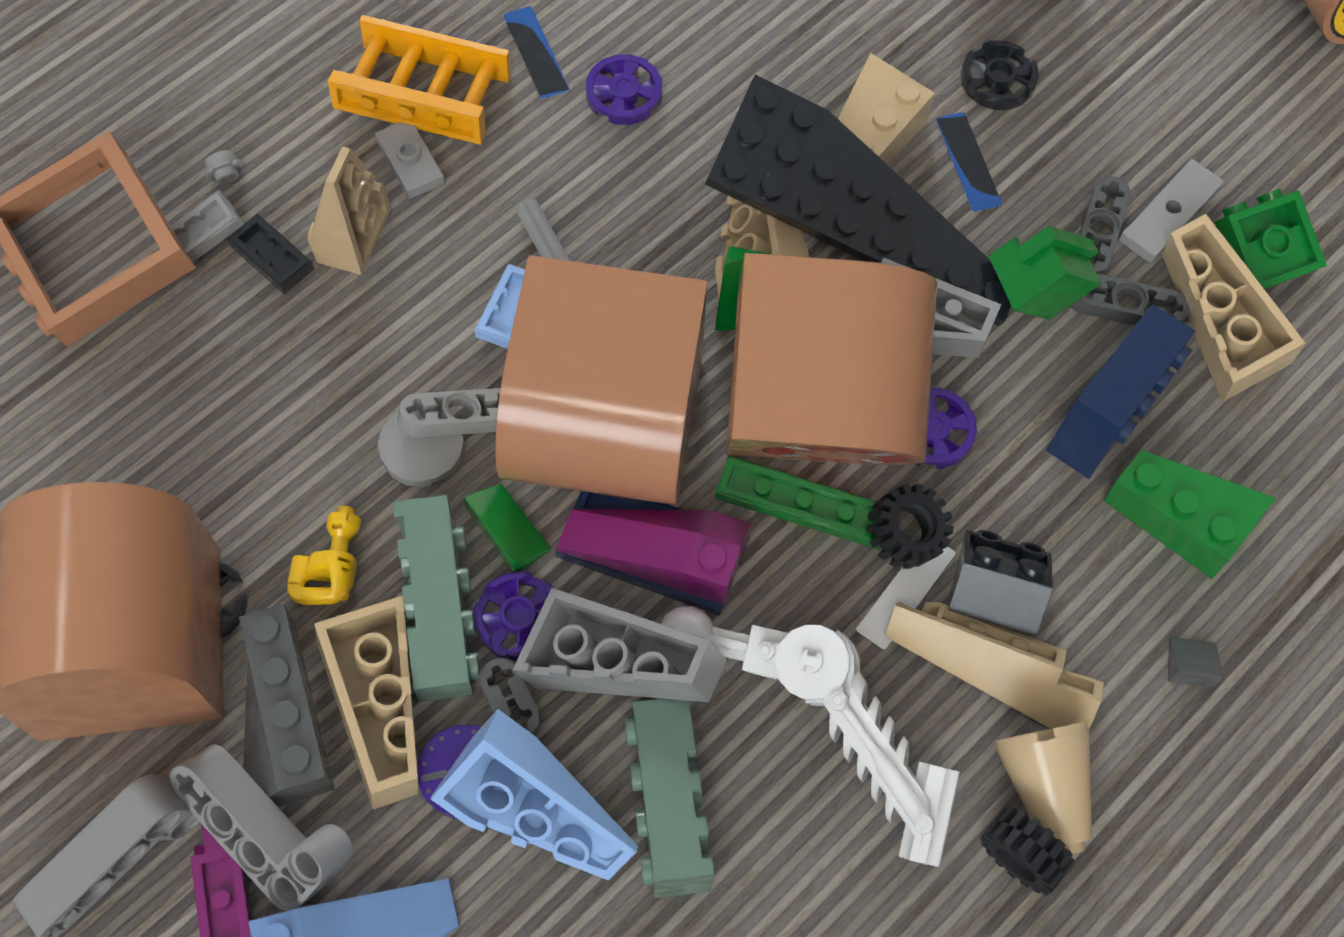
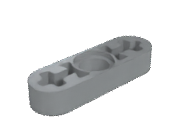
[397,388,501,437]

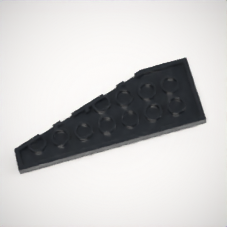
[705,74,1011,326]

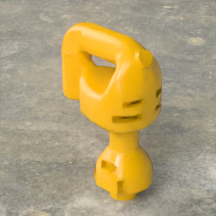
[287,505,362,605]

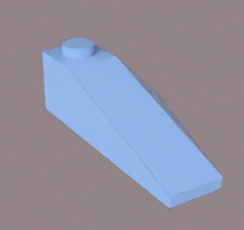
[431,709,638,880]

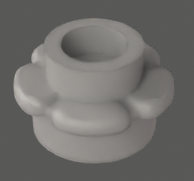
[205,150,244,185]

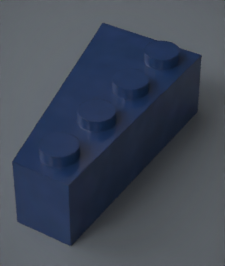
[1046,304,1195,479]

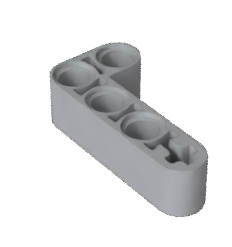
[170,744,353,911]
[13,774,200,937]

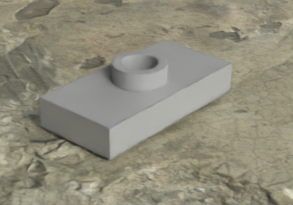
[375,122,445,199]
[171,190,244,263]

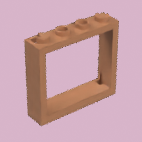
[0,131,196,347]

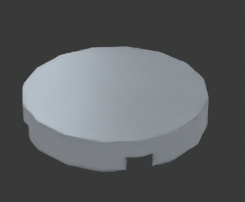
[378,409,465,487]

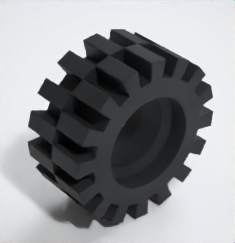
[866,484,954,569]
[980,806,1075,895]

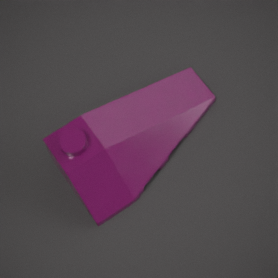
[557,509,752,605]

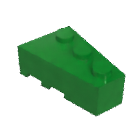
[1104,450,1276,579]

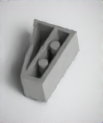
[881,258,1001,358]

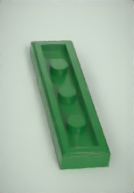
[715,455,881,550]

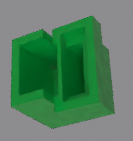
[989,225,1102,320]

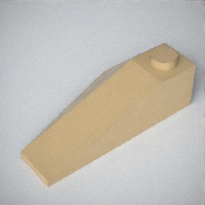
[715,196,809,297]

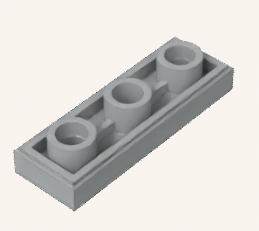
[1119,159,1224,264]

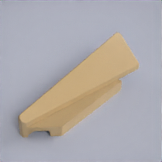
[885,602,1104,730]

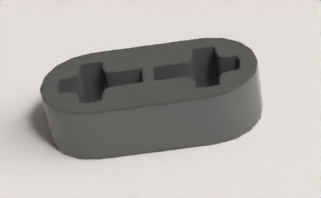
[480,658,541,736]

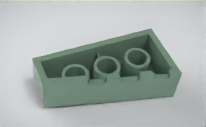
[393,495,480,702]
[625,699,714,898]

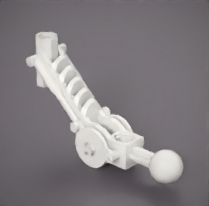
[661,606,960,867]

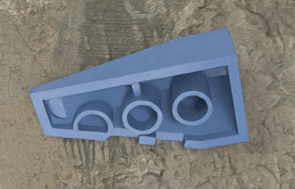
[249,878,460,937]

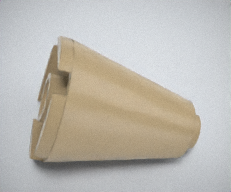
[995,721,1092,854]

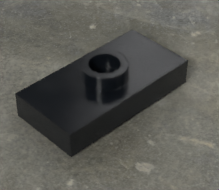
[227,214,315,295]

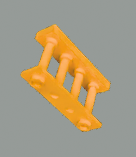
[328,15,511,145]

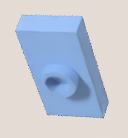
[474,264,525,349]

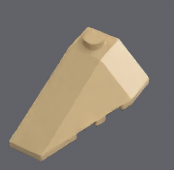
[308,146,391,275]

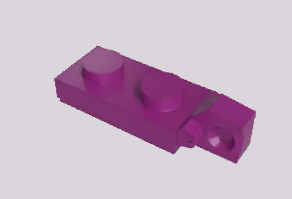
[190,824,252,937]

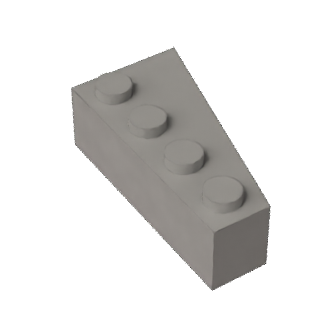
[513,588,727,702]

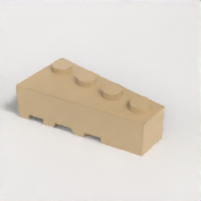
[838,53,935,166]
[1162,214,1305,403]
[314,596,418,810]

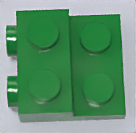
[1213,188,1327,289]

